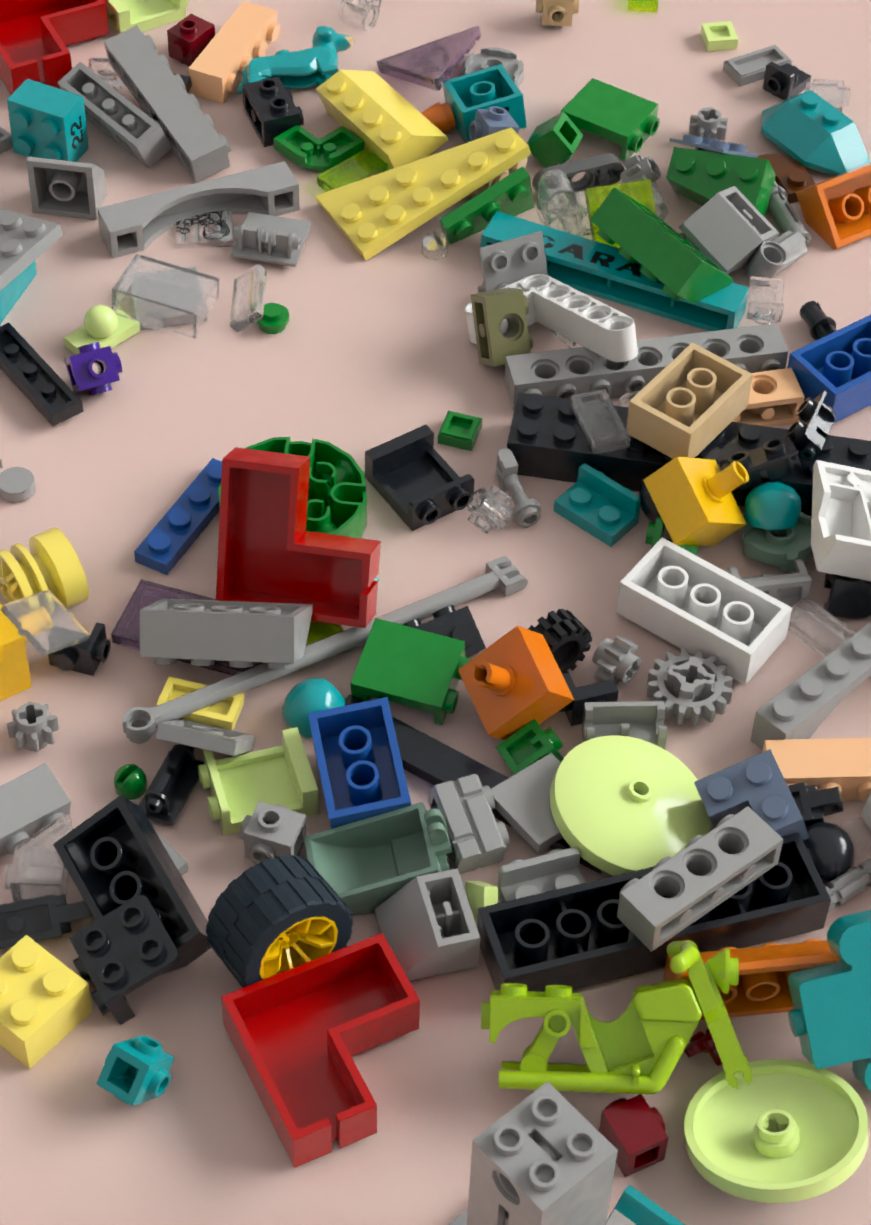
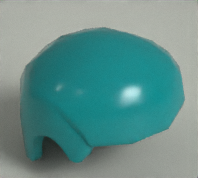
[744,482,801,530]
[282,678,345,738]

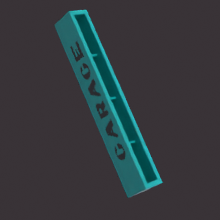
[480,211,749,331]

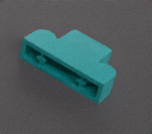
[788,910,871,1092]

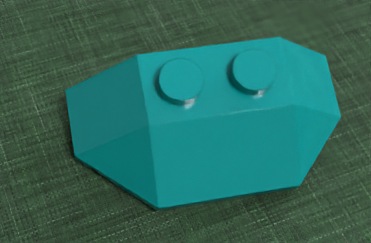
[761,90,871,175]

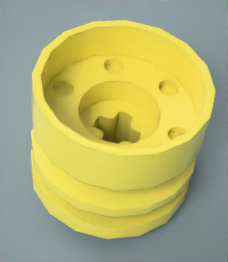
[0,527,89,620]

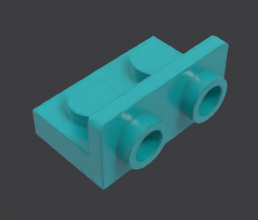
[554,463,641,547]

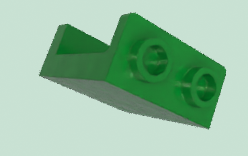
[561,78,660,161]
[350,618,471,725]

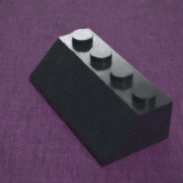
[53,795,211,976]

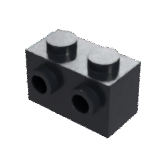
[243,77,304,147]

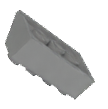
[140,598,313,670]

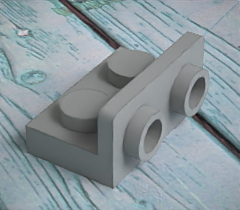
[497,847,586,902]

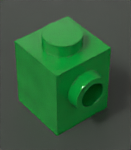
[527,111,583,168]

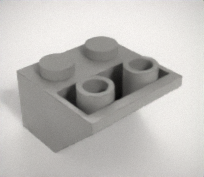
[679,186,779,274]
[375,868,480,981]

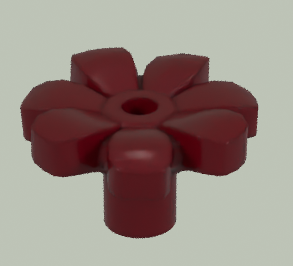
[684,1022,733,1066]

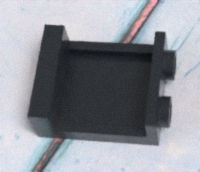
[365,424,474,531]

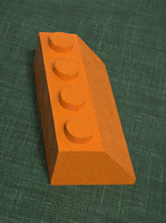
[796,163,871,249]
[663,939,840,1020]

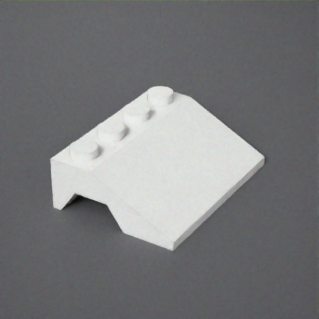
[811,460,871,581]

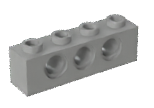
[57,62,172,169]
[617,806,783,952]

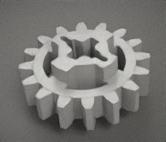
[647,648,733,726]

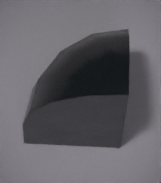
[824,573,871,619]

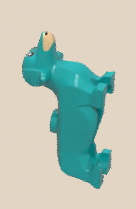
[237,26,354,94]

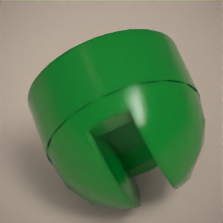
[114,764,147,800]

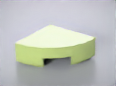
[465,881,498,924]

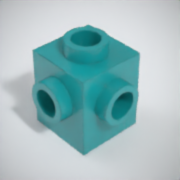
[96,1036,175,1106]

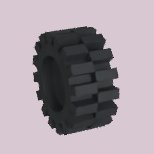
[528,609,592,673]

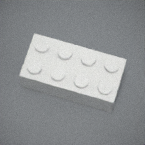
[616,537,792,685]

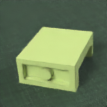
[104,0,189,34]
[197,727,319,836]

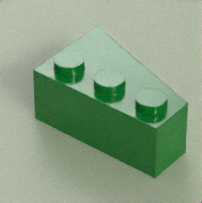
[666,147,776,217]

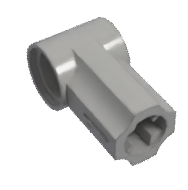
[745,230,808,285]

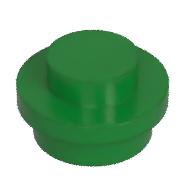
[255,303,289,334]

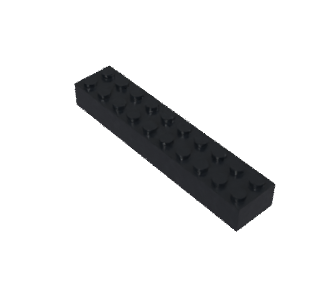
[507,392,871,516]

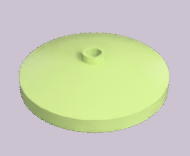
[550,735,711,876]
[684,1059,869,1203]

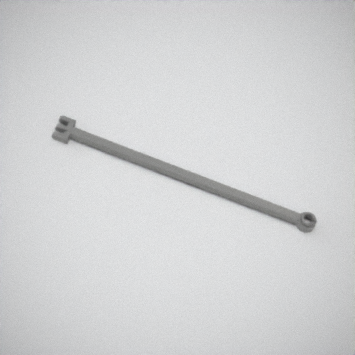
[122,556,528,744]

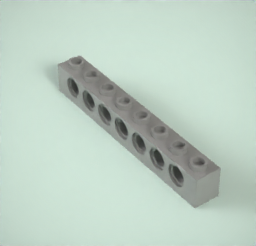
[504,323,788,411]

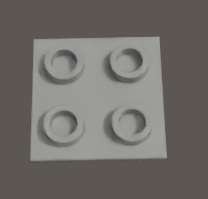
[231,212,312,267]
[477,231,548,293]

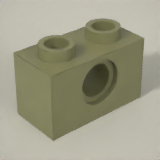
[471,287,533,367]

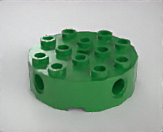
[218,436,367,538]

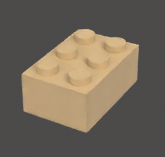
[626,342,753,459]

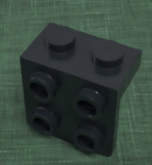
[69,895,181,1025]

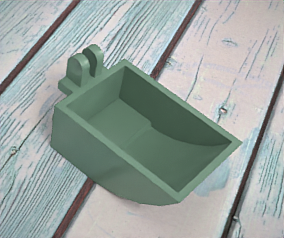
[303,802,452,914]

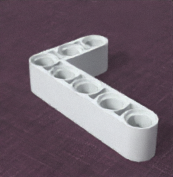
[465,274,638,362]

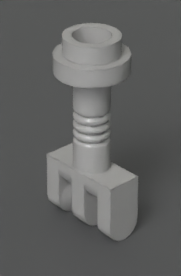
[495,448,541,527]

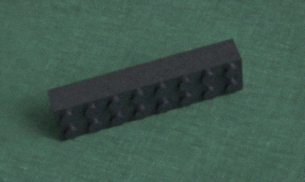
[477,832,831,992]

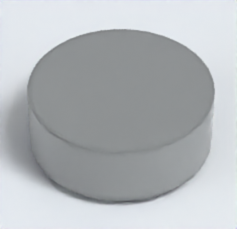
[0,467,35,502]

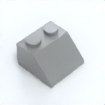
[26,156,106,220]

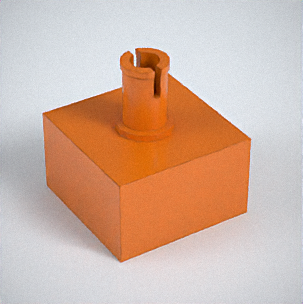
[458,626,574,740]

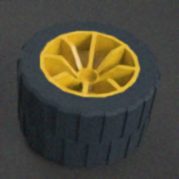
[206,855,353,988]

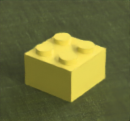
[0,935,93,1069]

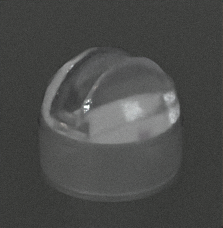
[422,230,448,260]

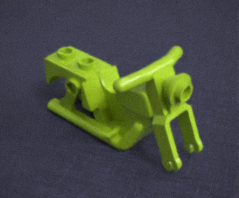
[481,940,753,1095]

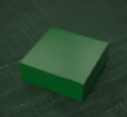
[438,411,482,451]

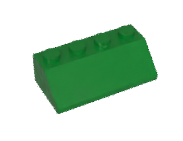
[590,187,734,304]

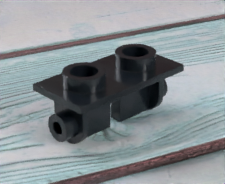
[785,390,835,461]
[719,437,801,493]
[139,744,204,826]

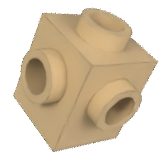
[536,0,579,27]

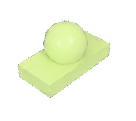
[64,305,140,355]

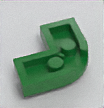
[274,125,364,170]

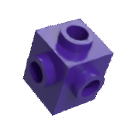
[64,342,122,395]

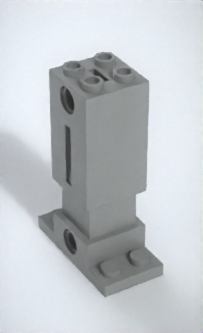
[448,1081,618,1225]

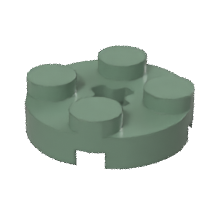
[742,512,813,571]

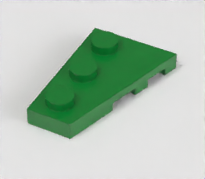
[440,166,535,244]

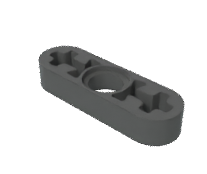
[532,153,625,201]

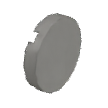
[463,47,524,87]

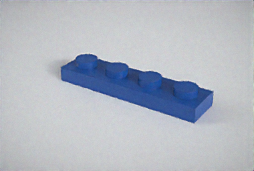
[134,458,222,575]

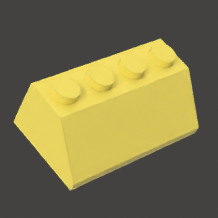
[316,70,448,170]

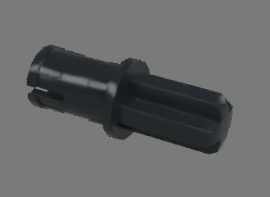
[799,301,837,340]

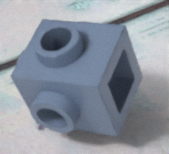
[469,106,520,141]

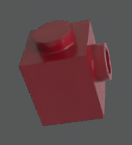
[167,14,215,67]
[599,1094,669,1177]

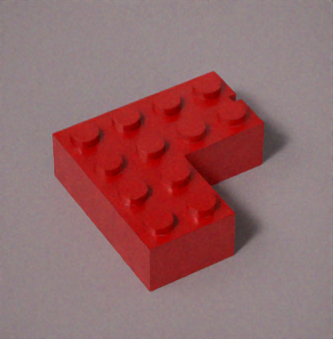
[0,0,109,95]
[216,447,381,628]
[221,933,420,1168]

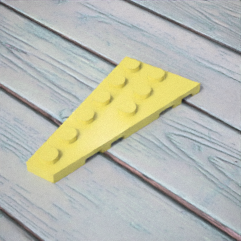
[315,127,531,261]

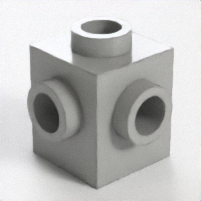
[240,801,306,864]

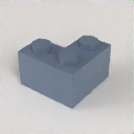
[694,749,809,840]

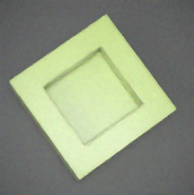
[700,21,738,52]

